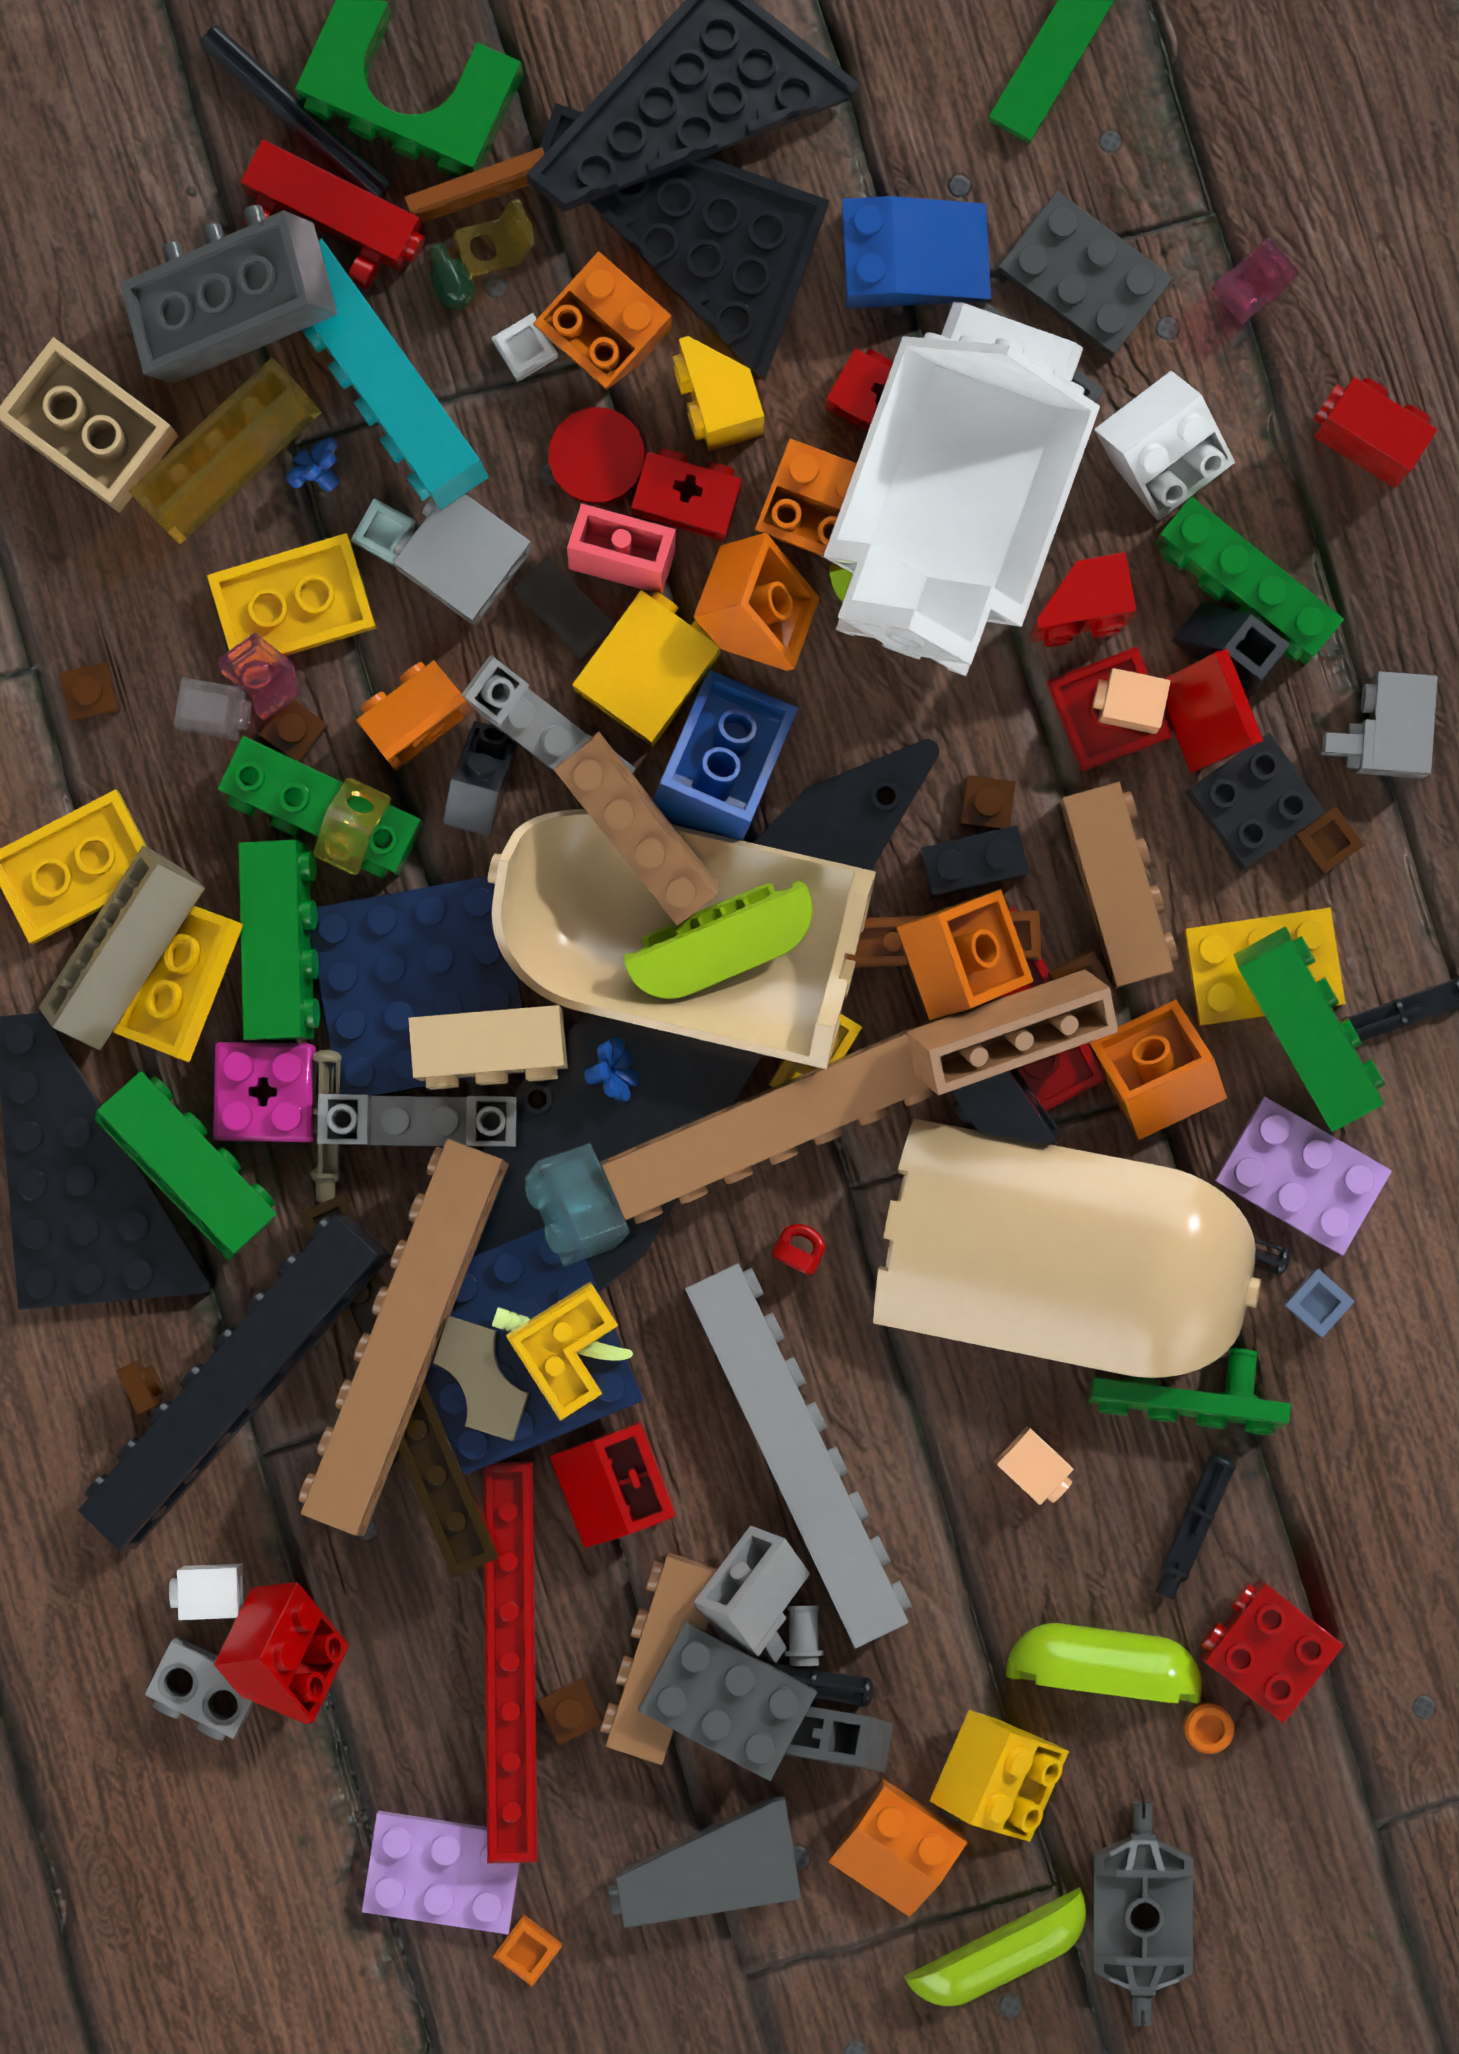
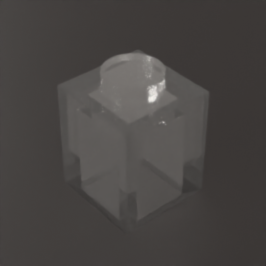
[173,677,251,741]

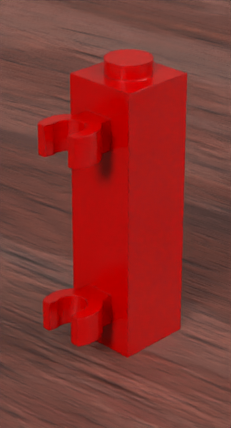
[240,139,425,291]

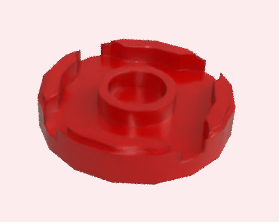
[548,407,645,505]

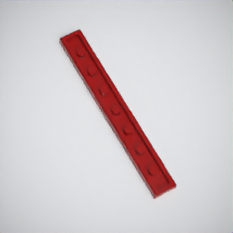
[483,1462,538,1864]

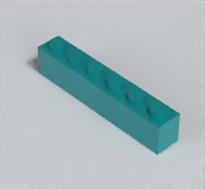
[302,238,489,511]

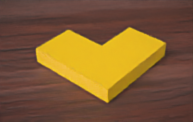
[506,1281,618,1421]

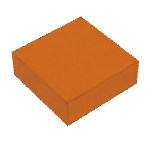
[493,1914,563,1986]

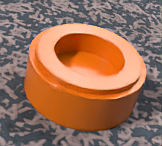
[1183,1702,1234,1754]

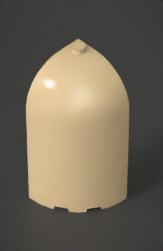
[488,809,876,1069]
[873,1118,1261,1378]

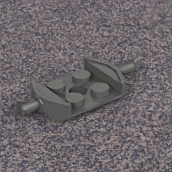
[1091,1801,1193,2026]

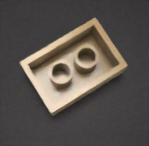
[0,337,179,513]
[408,1005,568,1090]

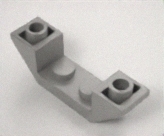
[461,655,636,773]
[317,1094,517,1147]

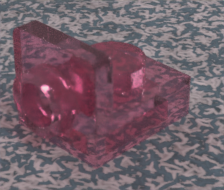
[218,632,300,720]

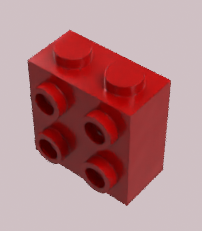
[1313,376,1438,488]
[1199,1579,1344,1724]

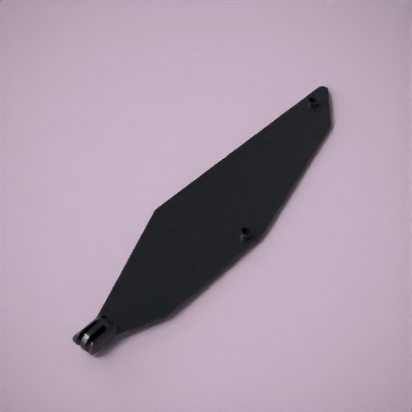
[388,739,939,1475]

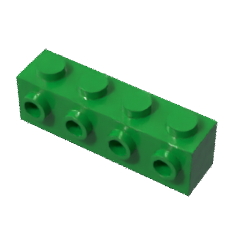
[1154,496,1344,665]
[218,736,424,879]
[239,840,320,1042]
[1233,926,1386,1132]
[94,1071,277,1262]

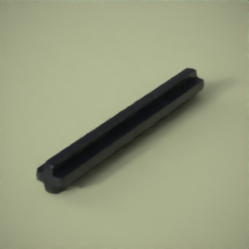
[200,25,390,198]

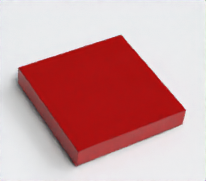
[1045,646,1173,773]
[1164,649,1263,773]

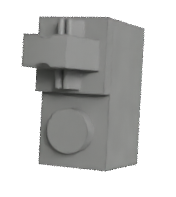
[1321,671,1438,779]
[693,1525,810,1664]

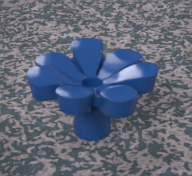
[285,436,340,492]
[584,1037,640,1101]

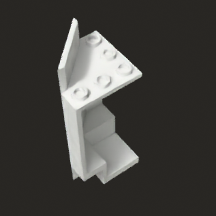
[823,302,1100,676]

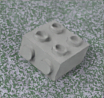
[393,494,533,627]

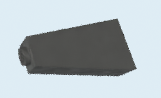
[609,1793,801,1928]

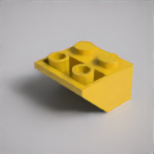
[672,336,764,452]
[930,1710,1069,1842]

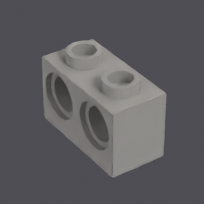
[145,1636,254,1741]

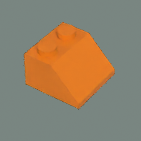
[693,532,820,671]
[356,660,473,771]
[897,889,1034,1020]
[1089,1000,1227,1140]
[828,1778,968,1917]

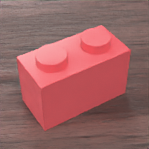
[567,503,676,594]

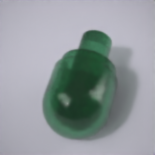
[427,243,476,310]

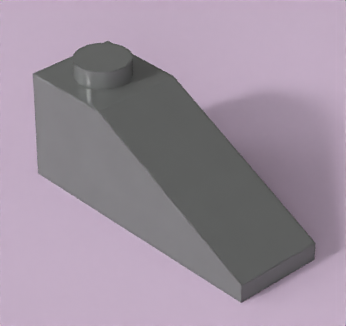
[785,1707,894,1773]

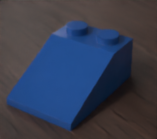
[841,196,991,309]
[653,670,798,841]

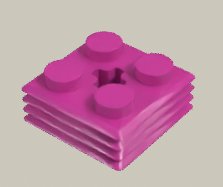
[213,1042,316,1142]

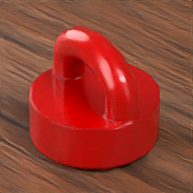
[770,1224,826,1276]

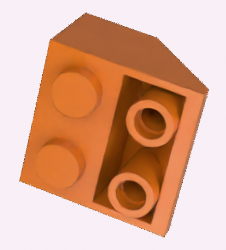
[533,251,673,390]
[755,438,857,557]

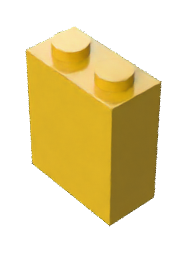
[572,590,721,748]

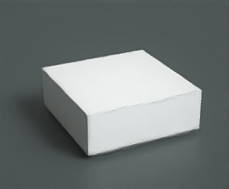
[492,313,559,382]

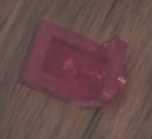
[1211,238,1299,325]

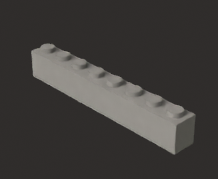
[685,1263,912,1649]

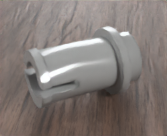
[784,1605,824,1666]

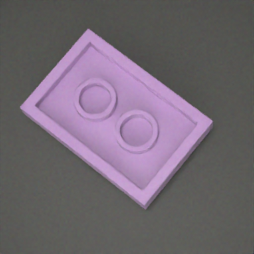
[1214,1096,1392,1255]
[362,1811,520,1934]

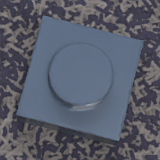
[1283,1268,1355,1338]

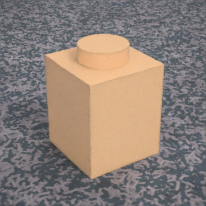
[1092,668,1171,734]
[993,1426,1074,1505]

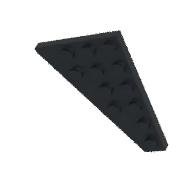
[527,0,860,212]
[539,103,830,381]
[0,1012,212,1310]

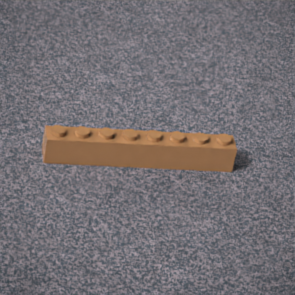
[598,1010,965,1224]
[299,1138,509,1536]

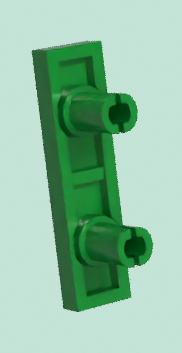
[1087,1348,1291,1435]

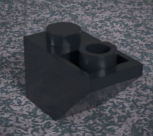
[1171,602,1290,700]
[443,721,519,836]

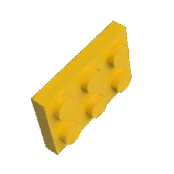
[207,533,377,671]
[0,789,148,945]
[112,906,243,1062]
[1183,907,1346,1026]

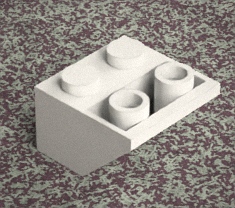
[1094,371,1235,521]

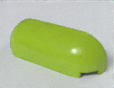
[623,881,813,999]
[1005,1623,1202,1703]
[904,1887,1086,2006]

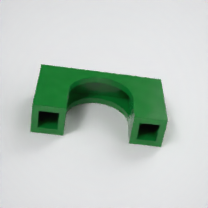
[295,0,524,178]

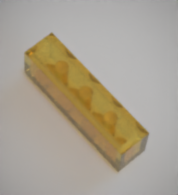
[128,357,322,545]

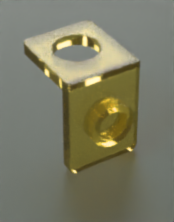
[454,199,535,277]
[313,778,391,875]

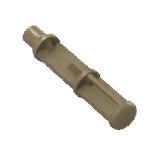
[311,1050,342,1202]

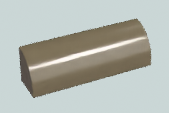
[38,846,205,1050]

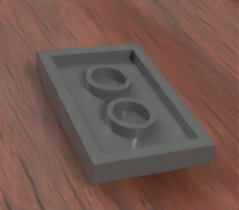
[998,190,1173,358]
[638,1620,817,1781]

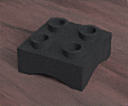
[1185,732,1326,871]

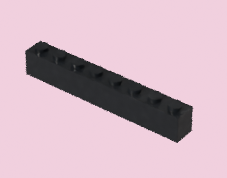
[78,1215,392,1551]

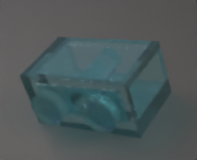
[525,1143,630,1266]

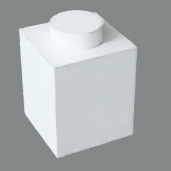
[169,1563,244,1620]

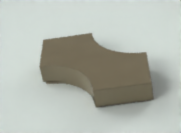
[433,1316,529,1441]

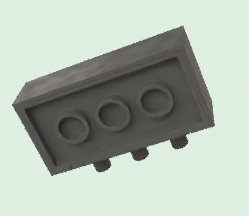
[120,205,338,384]

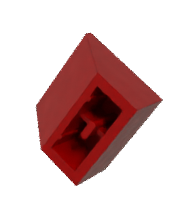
[1030,552,1137,647]
[549,1420,677,1548]
[214,1582,349,1724]

